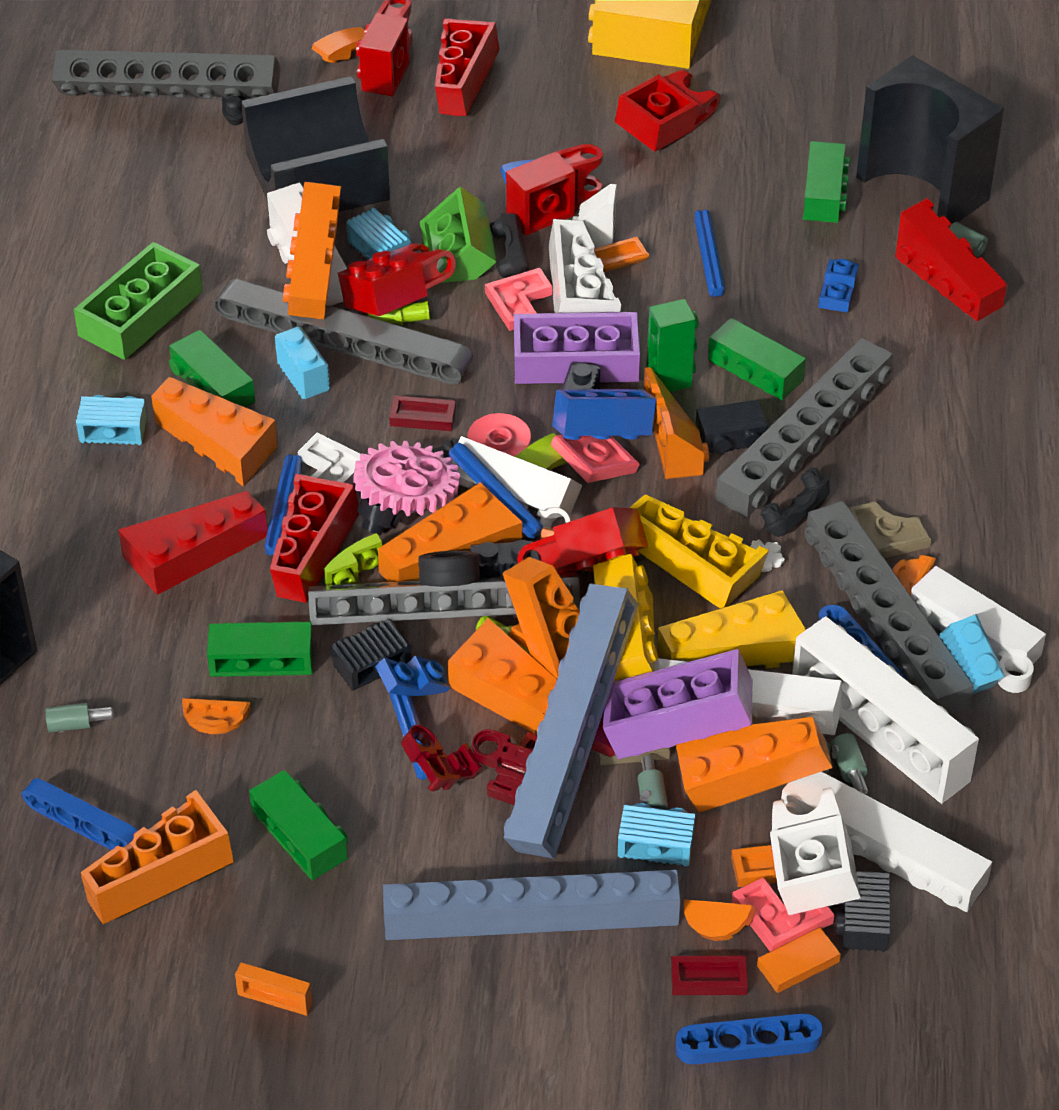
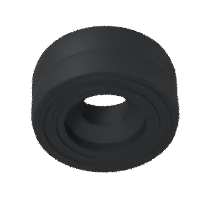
[418,551,480,587]

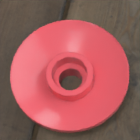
[467,413,531,457]

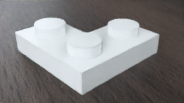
[298,433,360,484]

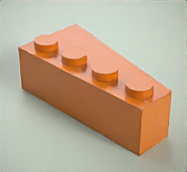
[283,182,341,320]
[151,377,278,487]
[378,482,523,582]
[502,557,580,679]
[448,618,557,735]
[676,717,832,813]
[80,790,234,924]

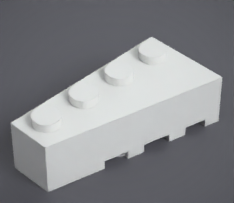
[267,182,347,306]
[549,219,621,313]

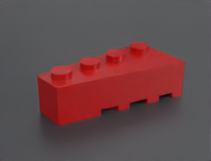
[435,18,500,116]
[895,198,1007,321]
[270,474,359,603]
[118,491,267,595]

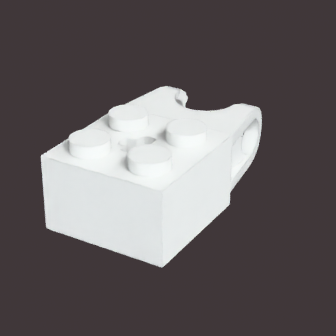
[770,787,861,915]

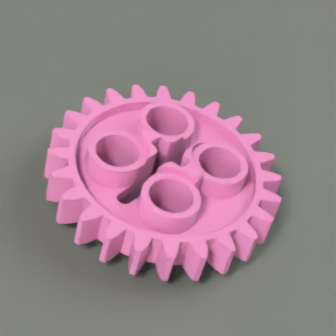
[353,441,460,516]

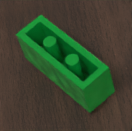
[803,141,850,223]
[647,299,699,392]
[707,318,806,400]
[169,330,255,407]
[207,621,313,677]
[249,770,349,881]

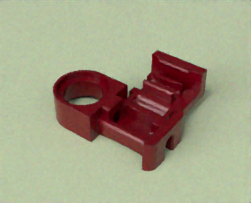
[401,725,482,791]
[472,729,533,805]

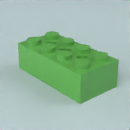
[74,242,203,360]

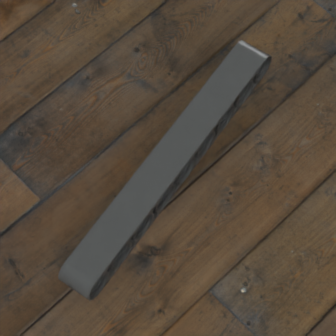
[214,279,473,384]

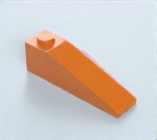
[644,367,709,479]

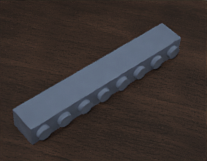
[503,584,639,859]
[383,870,680,940]

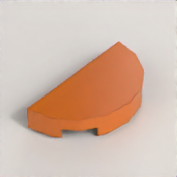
[892,555,936,596]
[182,698,251,734]
[684,899,756,941]

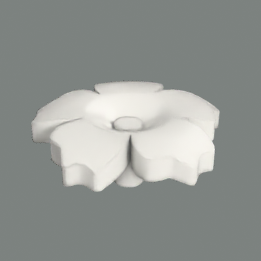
[750,539,784,572]

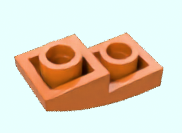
[312,27,365,63]

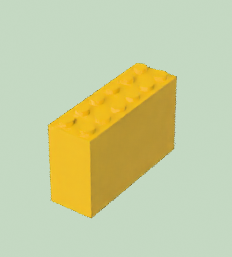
[588,0,711,69]

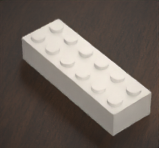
[792,616,979,804]

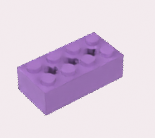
[514,312,640,384]
[603,649,753,759]

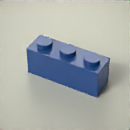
[552,389,656,440]

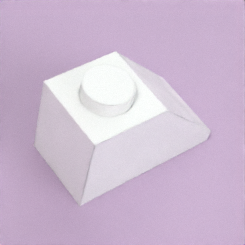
[573,184,616,248]

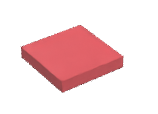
[551,435,639,483]

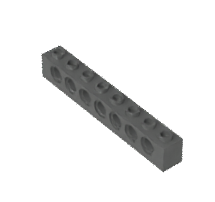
[52,50,281,99]
[716,338,893,518]
[804,501,974,715]
[308,572,580,625]

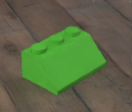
[420,187,497,283]

